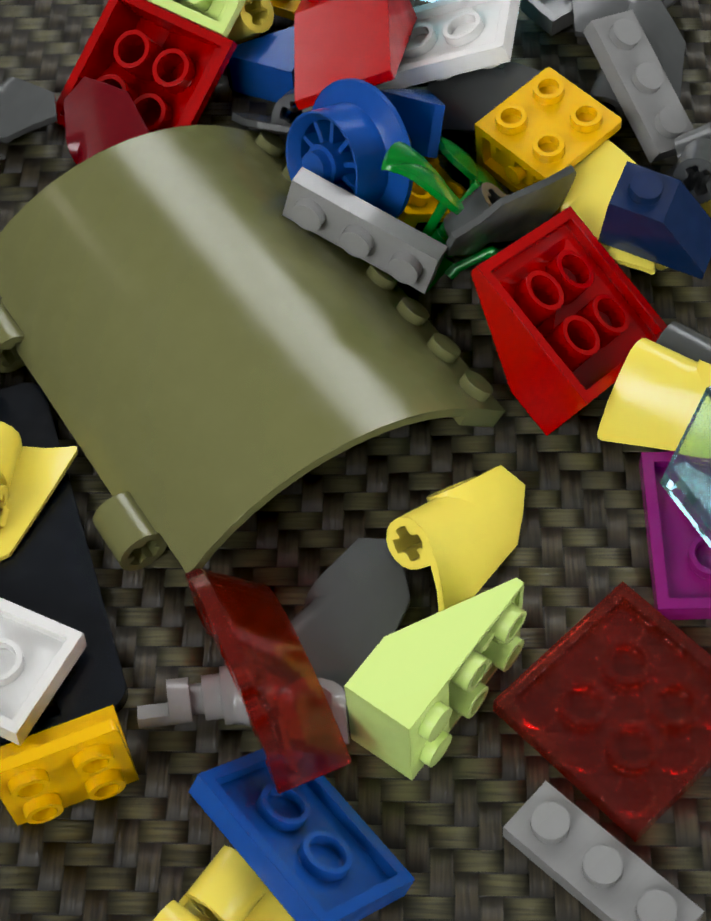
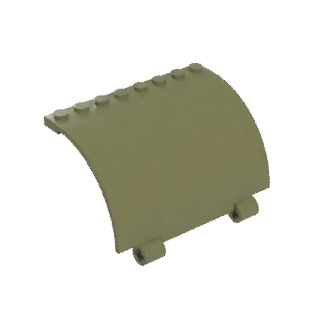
[0,125,505,576]

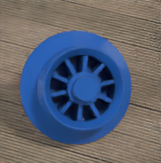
[286,78,413,218]

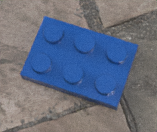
[189,742,415,921]

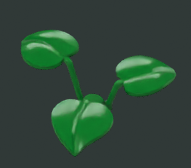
[381,137,504,294]

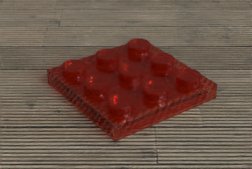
[493,581,711,842]

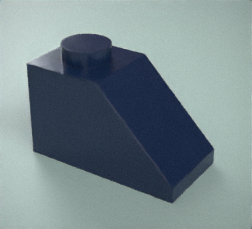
[598,161,711,279]

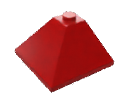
[55,0,237,132]
[470,206,667,436]

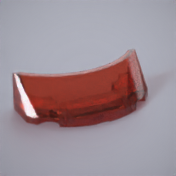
[185,568,351,794]

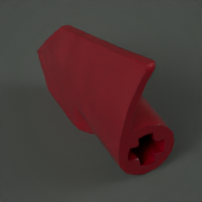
[64,76,150,165]

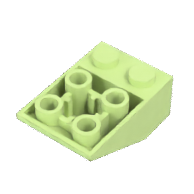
[344,578,527,780]

